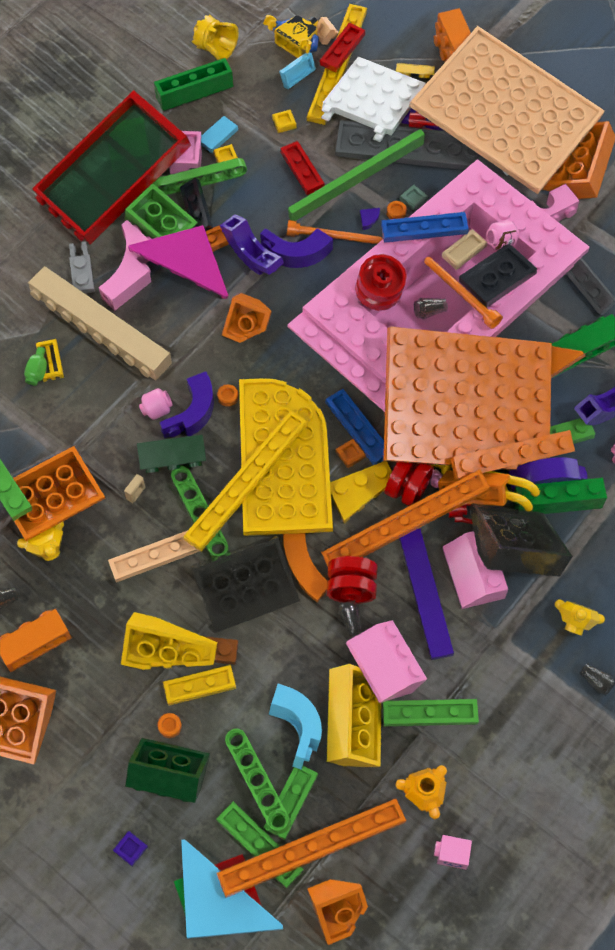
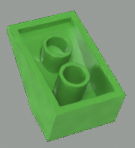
[125,183,198,239]

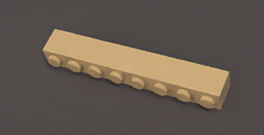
[28,266,172,381]

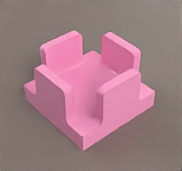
[159,131,202,175]

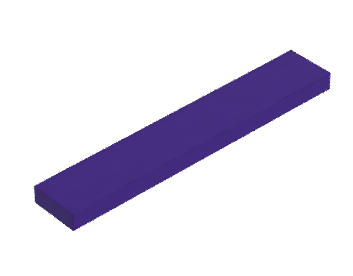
[399,529,454,660]

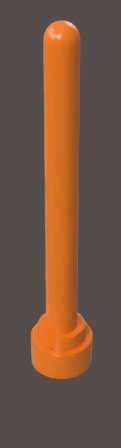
[287,220,383,244]
[424,257,503,329]

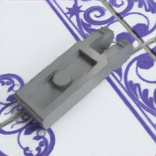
[69,241,95,294]

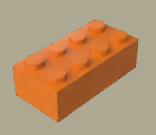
[434,8,471,62]

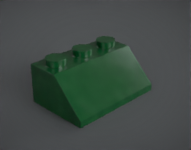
[137,435,206,473]
[125,738,210,803]

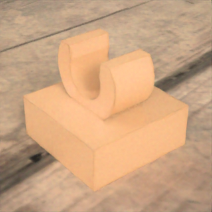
[316,17,338,45]

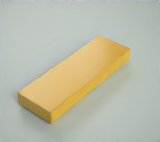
[163,665,236,706]

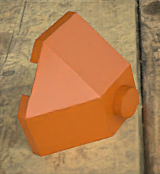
[222,293,272,343]
[308,879,368,945]

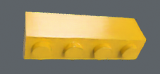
[327,664,381,767]

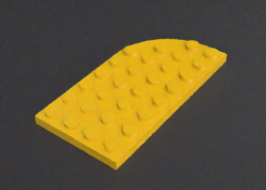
[239,379,333,536]

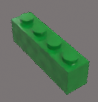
[154,58,234,111]
[549,314,615,378]
[513,478,607,517]

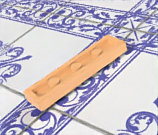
[108,530,200,583]

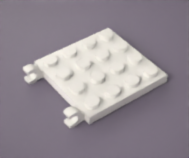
[321,57,426,142]

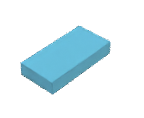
[279,52,316,89]
[201,116,238,153]

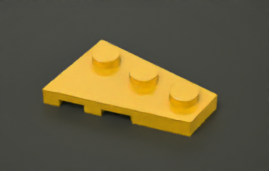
[330,461,392,524]

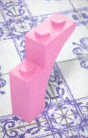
[99,220,151,311]

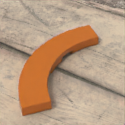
[283,533,328,603]

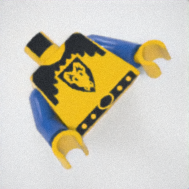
[263,15,319,58]

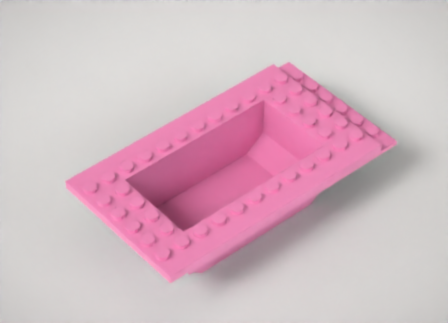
[287,159,590,412]

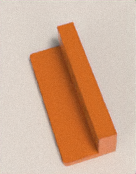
[438,471,510,506]

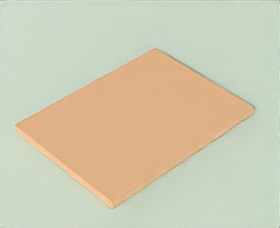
[409,26,605,194]

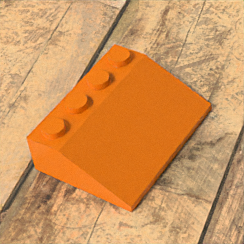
[542,121,615,199]
[13,446,105,541]
[0,676,56,764]

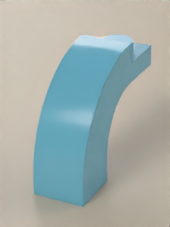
[269,684,322,769]

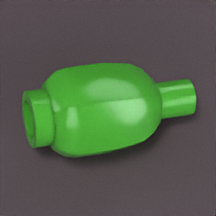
[24,347,47,386]

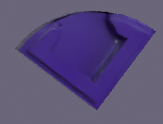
[360,208,380,230]

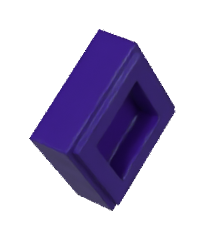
[113,831,148,867]

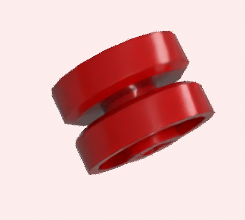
[355,254,407,311]
[384,462,435,506]
[327,556,378,604]

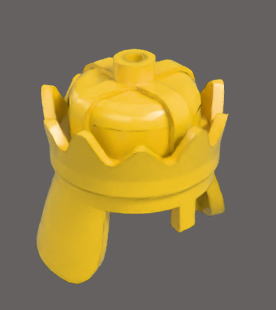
[192,14,239,60]

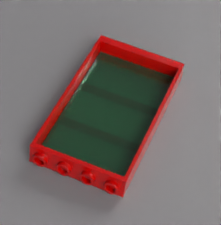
[32,90,191,245]

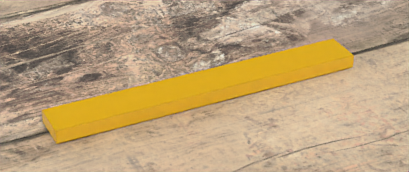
[307,4,367,125]
[183,410,308,552]

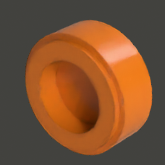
[387,201,407,219]
[217,385,239,407]
[158,713,182,738]

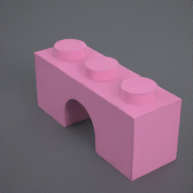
[532,184,579,222]

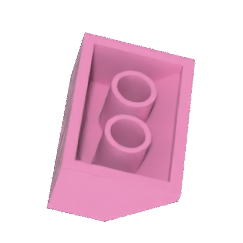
[443,528,508,609]
[346,620,427,703]

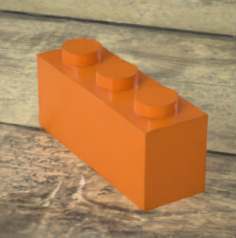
[0,608,72,673]

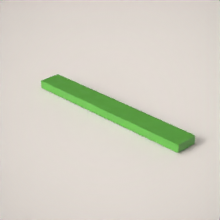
[288,129,425,221]

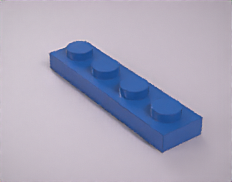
[381,212,469,243]
[325,389,384,465]

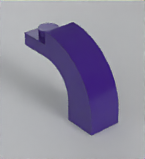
[220,214,284,275]
[260,228,333,268]
[159,371,214,439]
[574,387,615,425]
[509,457,587,492]

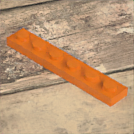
[450,430,575,479]

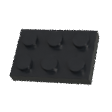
[459,244,537,307]

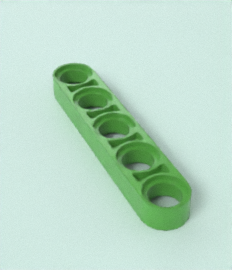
[153,158,247,195]
[171,466,229,560]
[225,729,291,834]

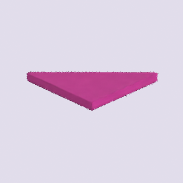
[128,225,228,299]

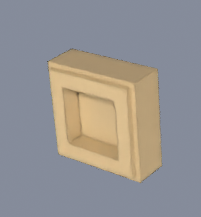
[124,474,146,503]

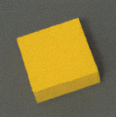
[272,110,297,133]
[214,144,238,163]

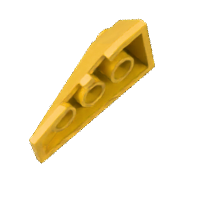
[121,612,218,670]

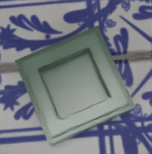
[400,185,428,211]

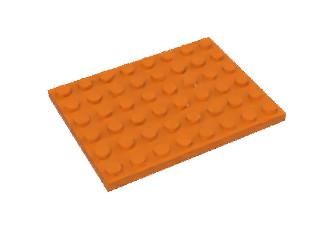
[383,326,552,470]

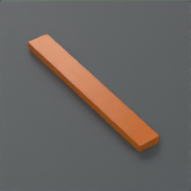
[321,469,491,566]
[217,799,406,898]

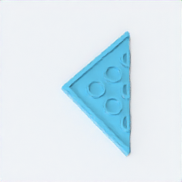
[181,839,283,939]

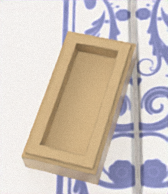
[442,229,487,270]

